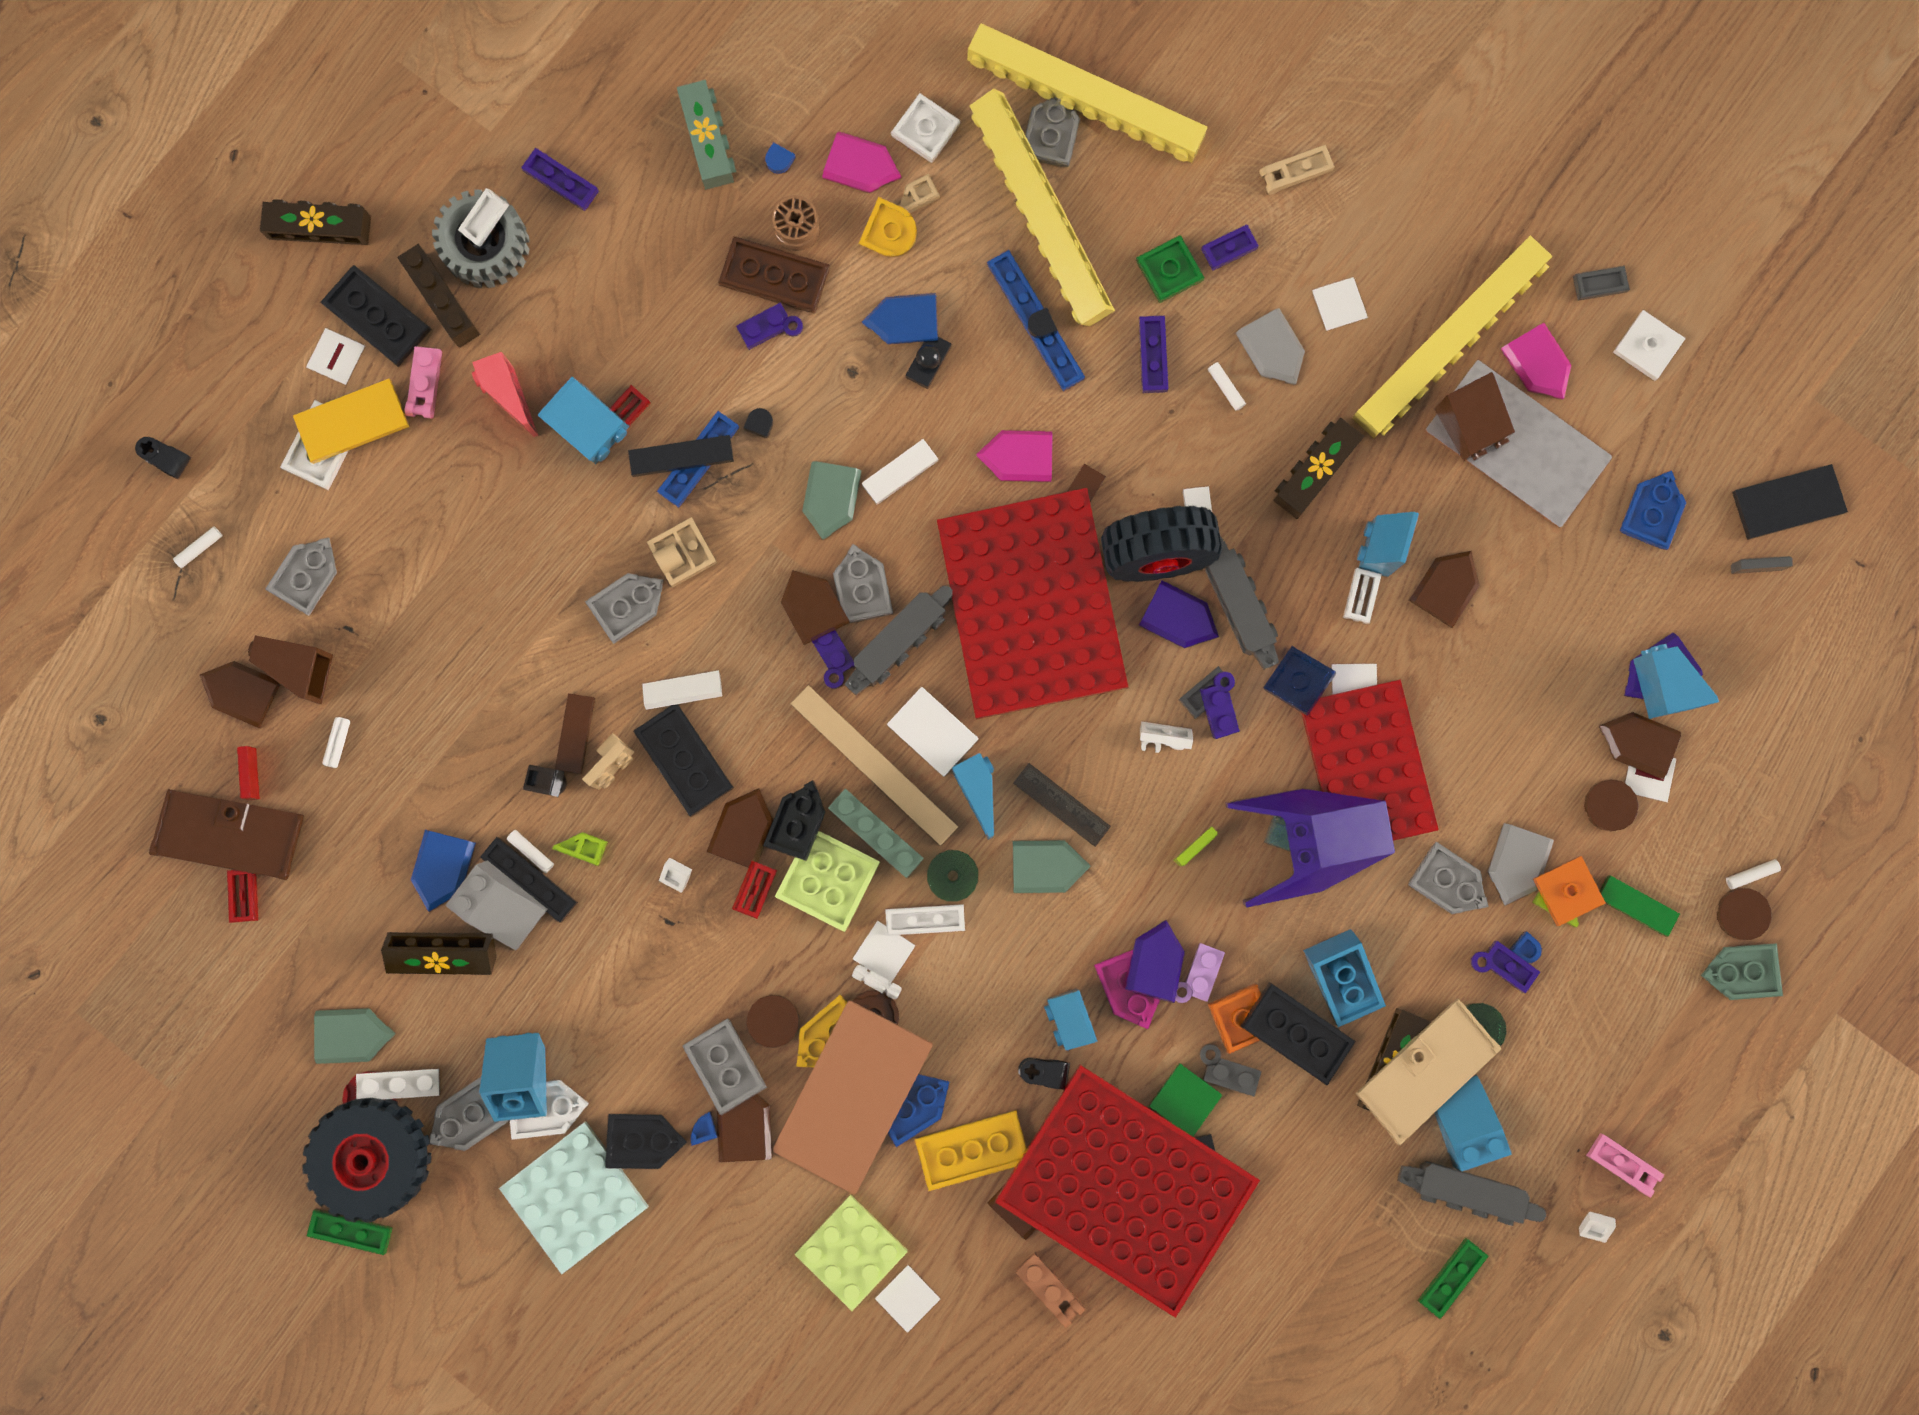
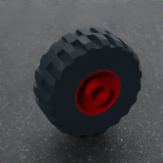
[1101,506,1222,582]
[302,1098,431,1223]

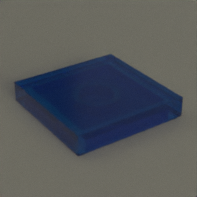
[1263,646,1336,716]

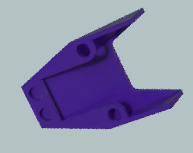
[1225,789,1395,908]

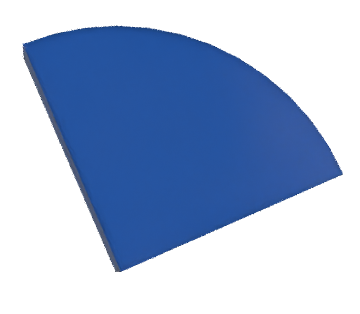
[691,1111,718,1146]

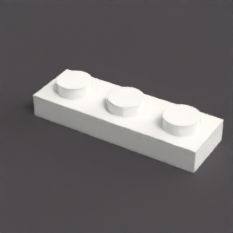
[356,1069,440,1099]

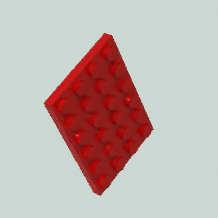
[1299,679,1439,841]

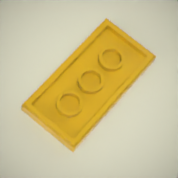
[293,379,409,464]
[915,1110,1027,1191]

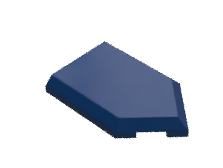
[862,293,938,344]
[1620,470,1686,550]
[411,830,476,912]
[888,1074,950,1147]

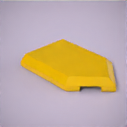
[797,995,847,1068]

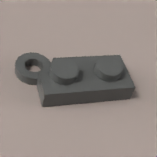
[1200,1044,1262,1097]

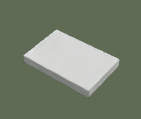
[280,400,349,490]
[887,687,979,777]

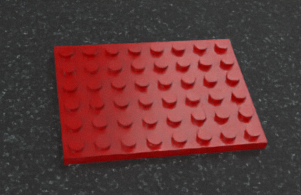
[937,488,1129,720]
[995,1064,1260,1318]

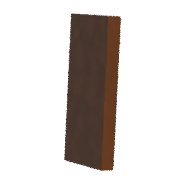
[718,236,830,314]

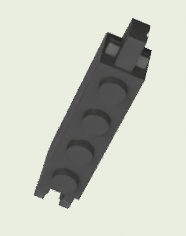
[1205,537,1279,670]
[845,585,953,695]
[1397,1161,1547,1226]

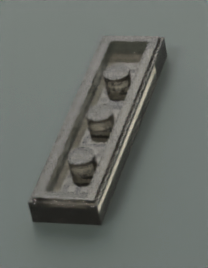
[1013,763,1111,847]

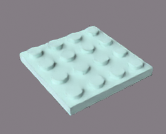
[499,1122,649,1274]

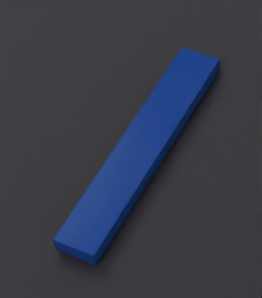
[987,250,1085,391]

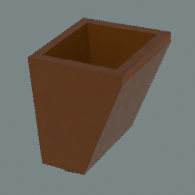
[1434,372,1515,461]
[248,635,333,704]

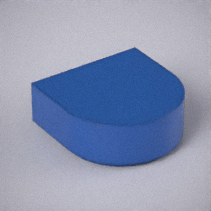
[765,142,796,174]
[1509,931,1542,963]

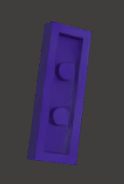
[521,148,599,211]
[1139,316,1169,393]

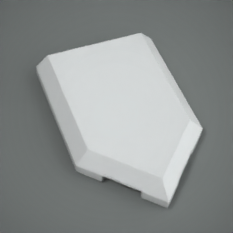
[510,1080,589,1140]

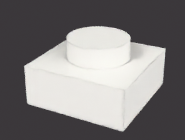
[659,858,692,893]
[1579,1212,1616,1243]

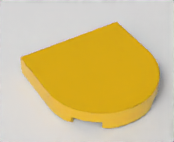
[858,197,917,257]

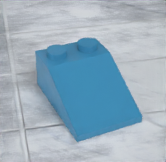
[1357,512,1419,577]
[952,753,994,840]
[1303,929,1386,1027]
[1435,1075,1512,1172]

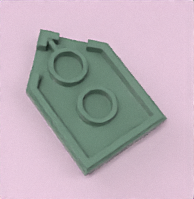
[802,461,862,540]
[1013,840,1091,893]
[1701,943,1783,1000]
[314,1008,396,1064]

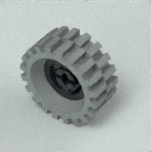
[432,190,530,288]

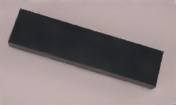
[628,435,734,477]
[480,837,578,923]

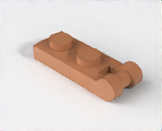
[1015,1252,1086,1328]

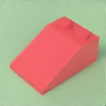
[472,352,538,437]

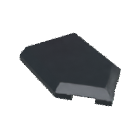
[763,780,826,861]
[605,1114,687,1169]

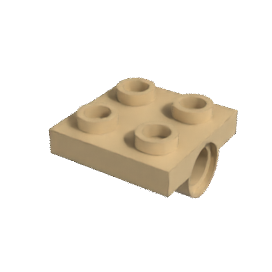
[647,517,717,588]
[582,733,634,790]

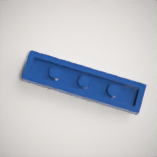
[657,411,739,508]

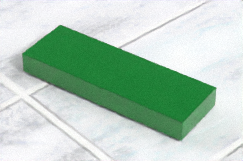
[1600,875,1680,937]
[306,1209,393,1255]
[1417,1237,1489,1320]

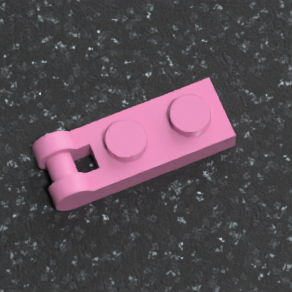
[405,347,442,419]
[1586,1133,1664,1198]

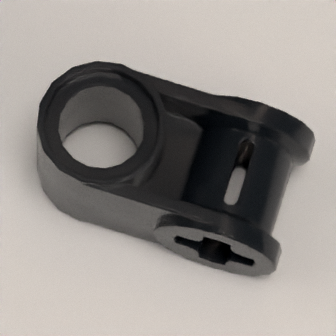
[135,437,191,480]
[1018,1058,1070,1090]

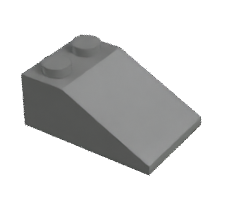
[445,861,548,950]

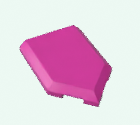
[822,131,901,193]
[1501,323,1571,400]
[976,430,1052,482]
[1094,950,1160,1029]

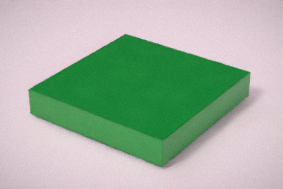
[1136,235,1205,303]
[1148,1063,1223,1137]

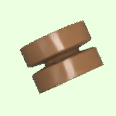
[772,195,820,251]

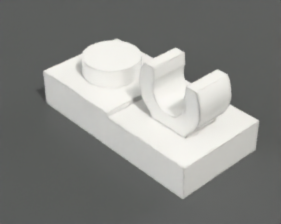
[1140,721,1193,753]

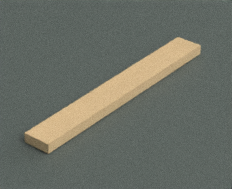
[791,685,958,846]

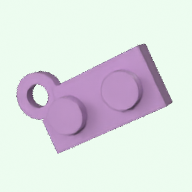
[1175,943,1225,1003]

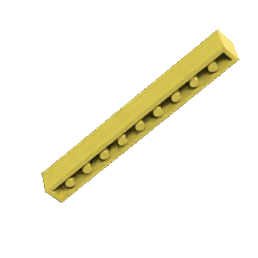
[967,24,1208,163]
[970,89,1115,327]
[1352,236,1552,439]

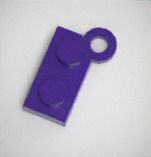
[736,302,803,350]
[812,630,855,689]
[1200,671,1240,739]
[1471,941,1540,993]

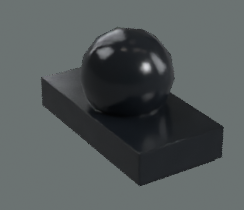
[905,337,952,389]
[523,765,567,797]

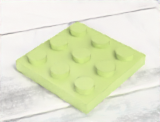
[775,831,880,932]
[795,1194,908,1311]

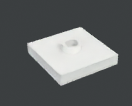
[891,93,961,163]
[1613,310,1686,381]

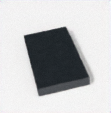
[321,264,432,367]
[1732,464,1848,540]
[633,704,734,817]
[1240,982,1356,1085]

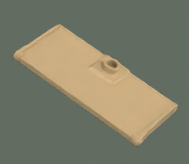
[1356,999,1502,1146]

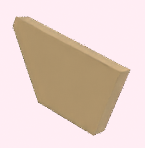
[900,174,940,213]

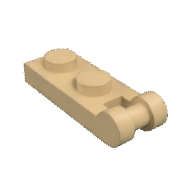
[1259,145,1335,195]

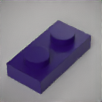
[1201,224,1259,271]

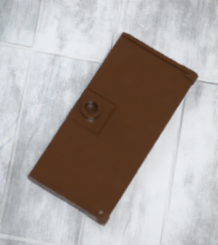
[149,789,304,880]

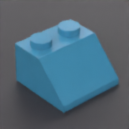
[1044,989,1098,1050]

